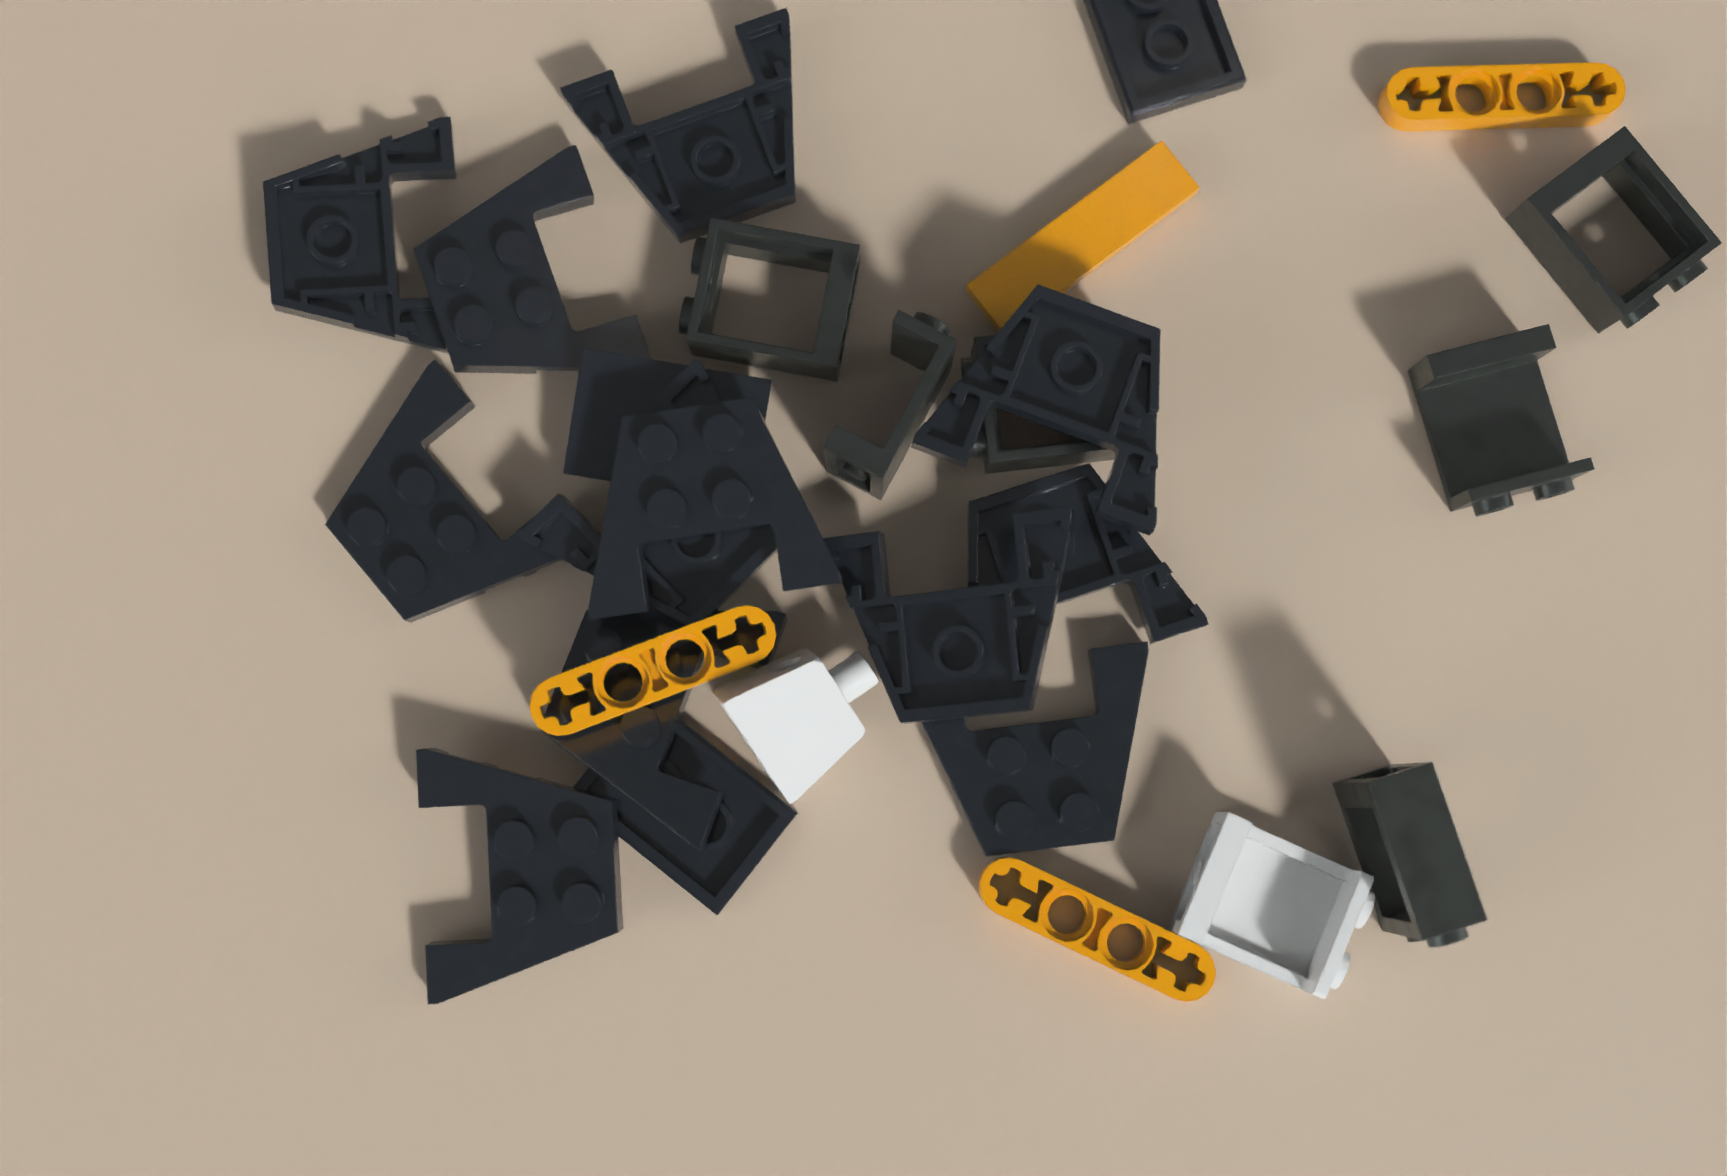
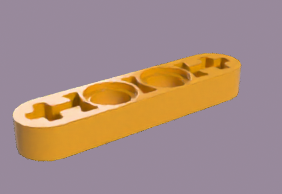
[1378,62,1626,132]
[529,605,776,736]
[978,856,1216,1002]

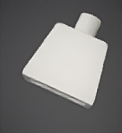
[712,648,879,805]

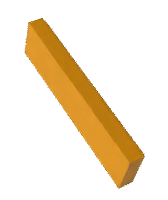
[965,140,1200,332]

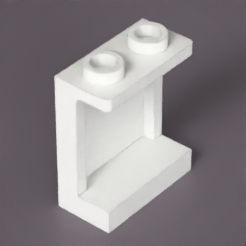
[1167,812,1375,999]

